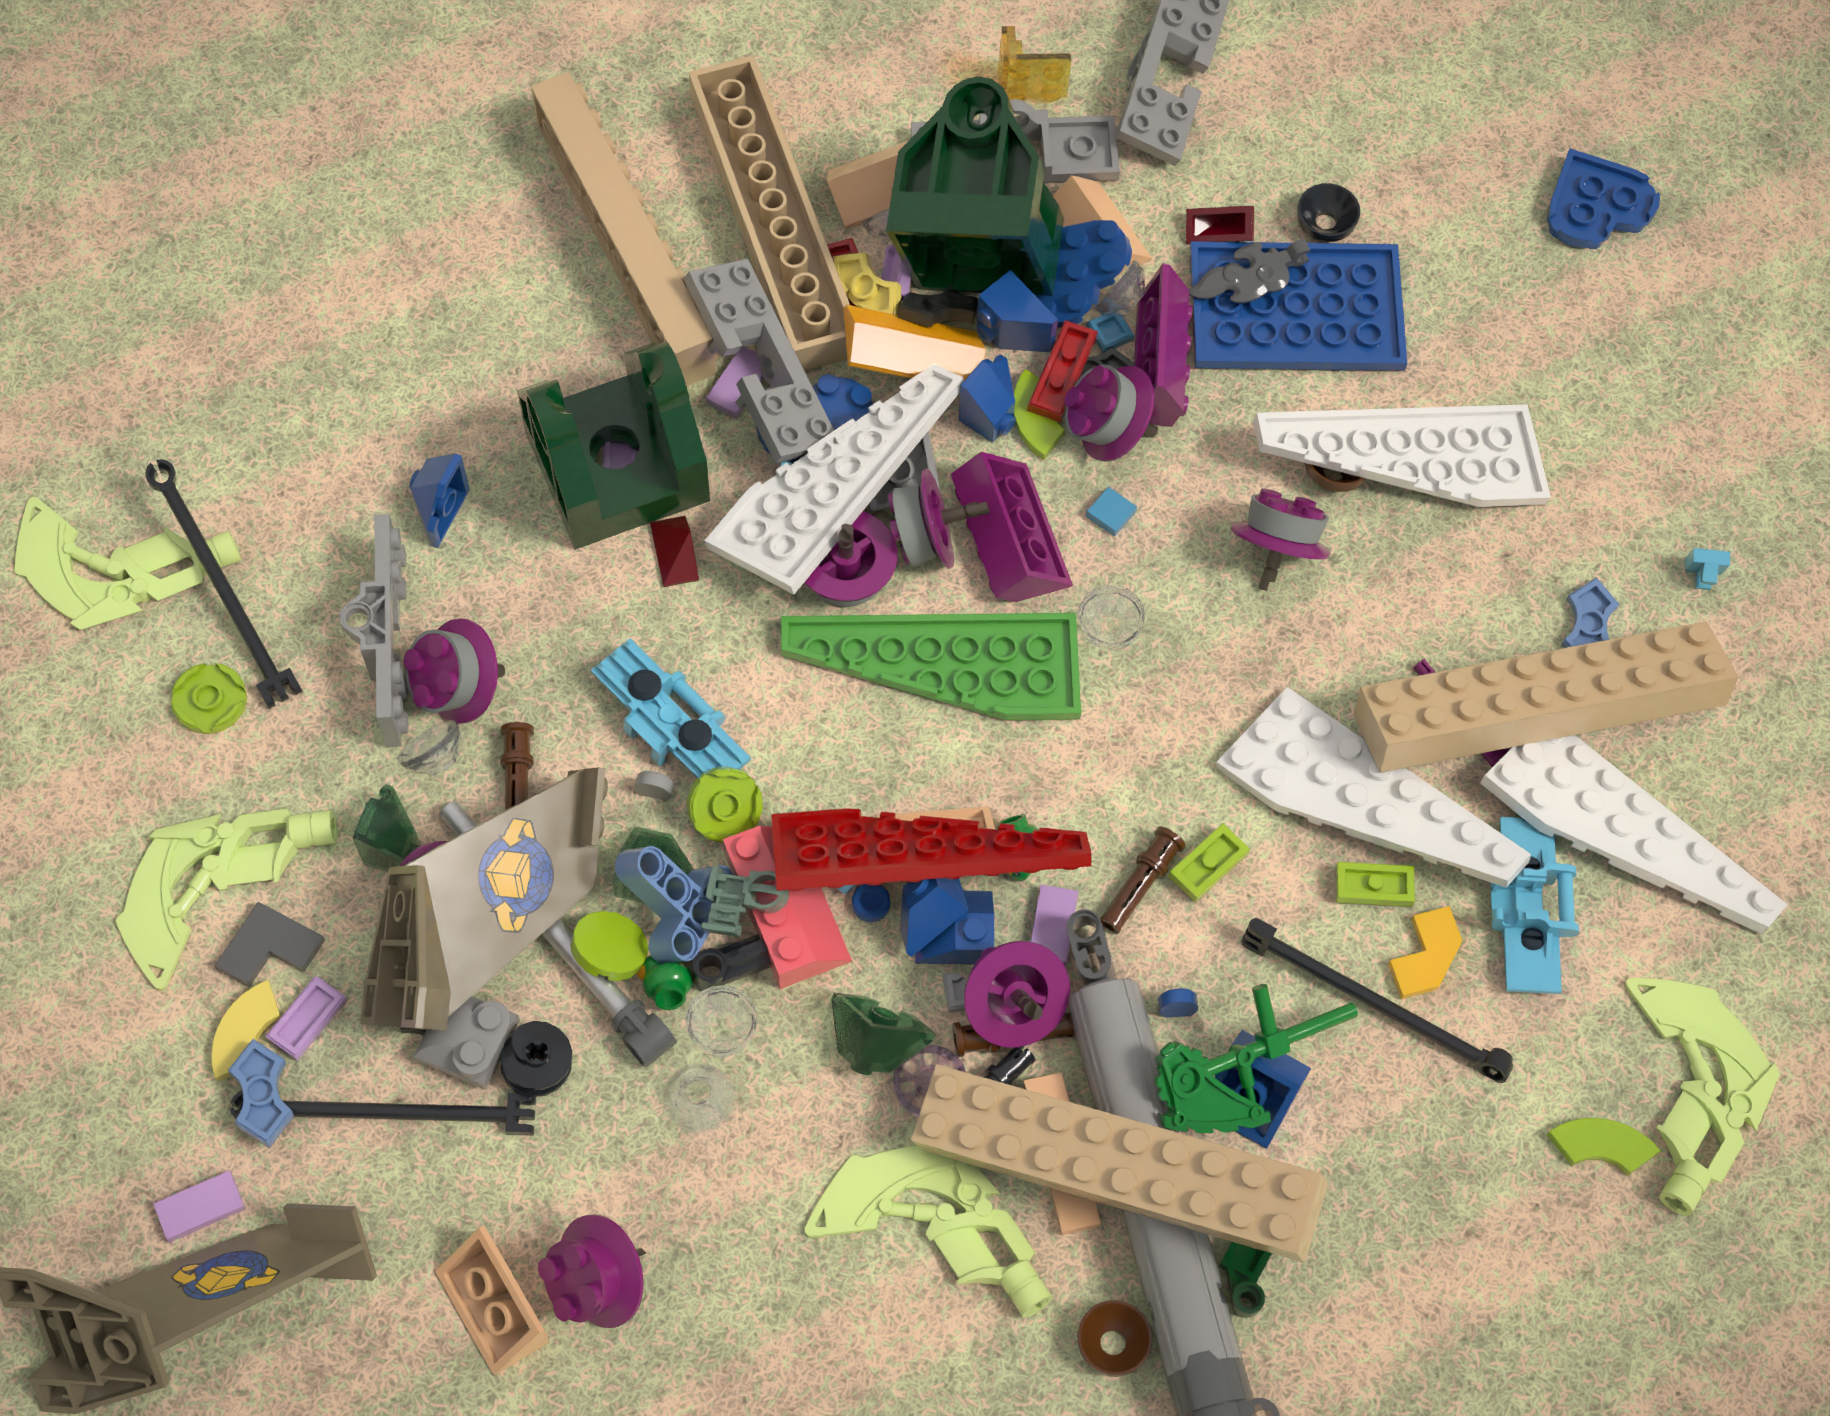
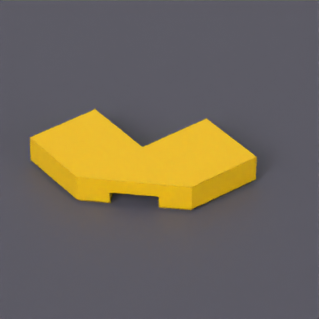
[1388,906,1463,999]

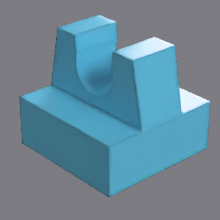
[1685,548,1731,590]

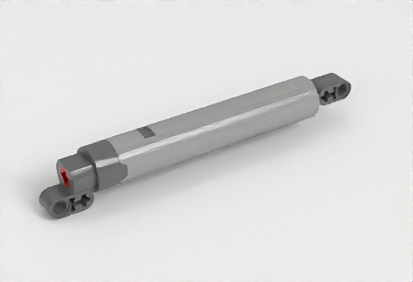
[1067,909,1280,1416]

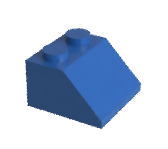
[976,270,1058,352]
[1215,1030,1311,1149]

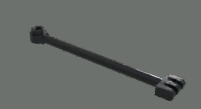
[145,459,303,709]
[1241,918,1513,1083]
[230,1091,536,1136]

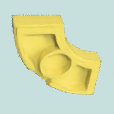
[833,252,901,316]
[212,980,281,1081]

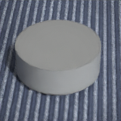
[634,771,674,800]

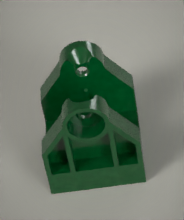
[886,76,1064,296]
[517,341,710,550]

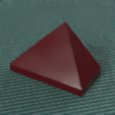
[1186,205,1254,244]
[650,515,699,587]

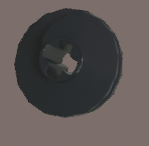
[501,1021,573,1097]

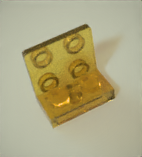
[998,26,1072,102]

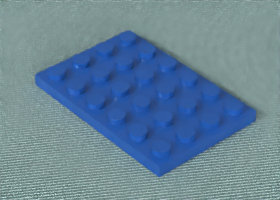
[1189,241,1408,371]

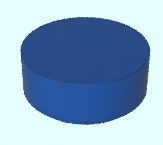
[852,884,890,922]
[1158,988,1198,1018]

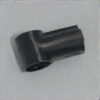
[693,934,771,994]

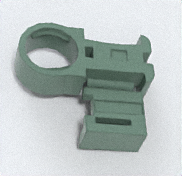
[701,866,789,937]

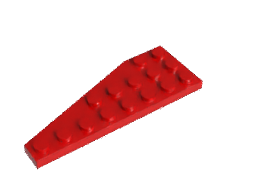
[771,808,1092,891]

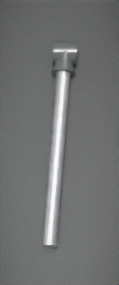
[439,801,677,1068]

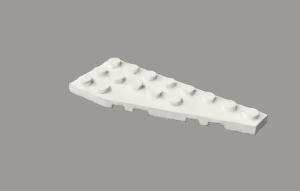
[704,364,964,595]
[1253,404,1551,507]
[1216,687,1531,888]
[1480,735,1788,934]

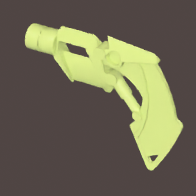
[14,497,242,630]
[116,808,338,991]
[1625,977,1780,1216]
[805,1146,1053,1318]

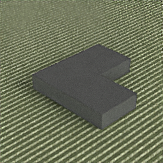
[215,902,325,987]

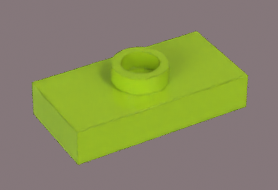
[1168,823,1250,903]
[1335,862,1415,907]

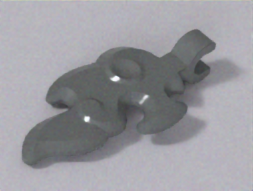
[1189,239,1310,303]

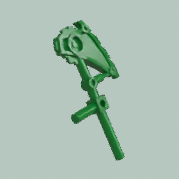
[1154,984,1358,1133]

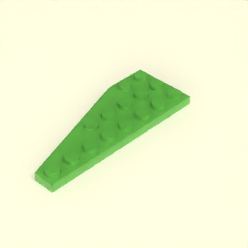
[781,613,1081,720]

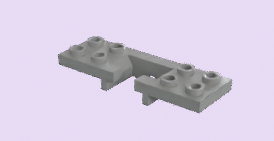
[1115,0,1229,166]
[911,99,1120,182]
[684,259,834,464]
[339,514,408,748]

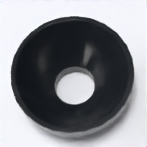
[1297,183,1360,242]

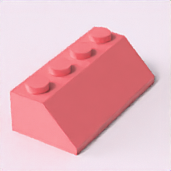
[723,826,852,989]

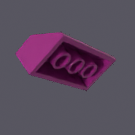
[1134,263,1193,427]
[950,451,1073,602]

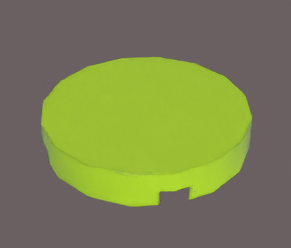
[171,663,247,734]
[687,766,763,843]
[570,911,648,981]

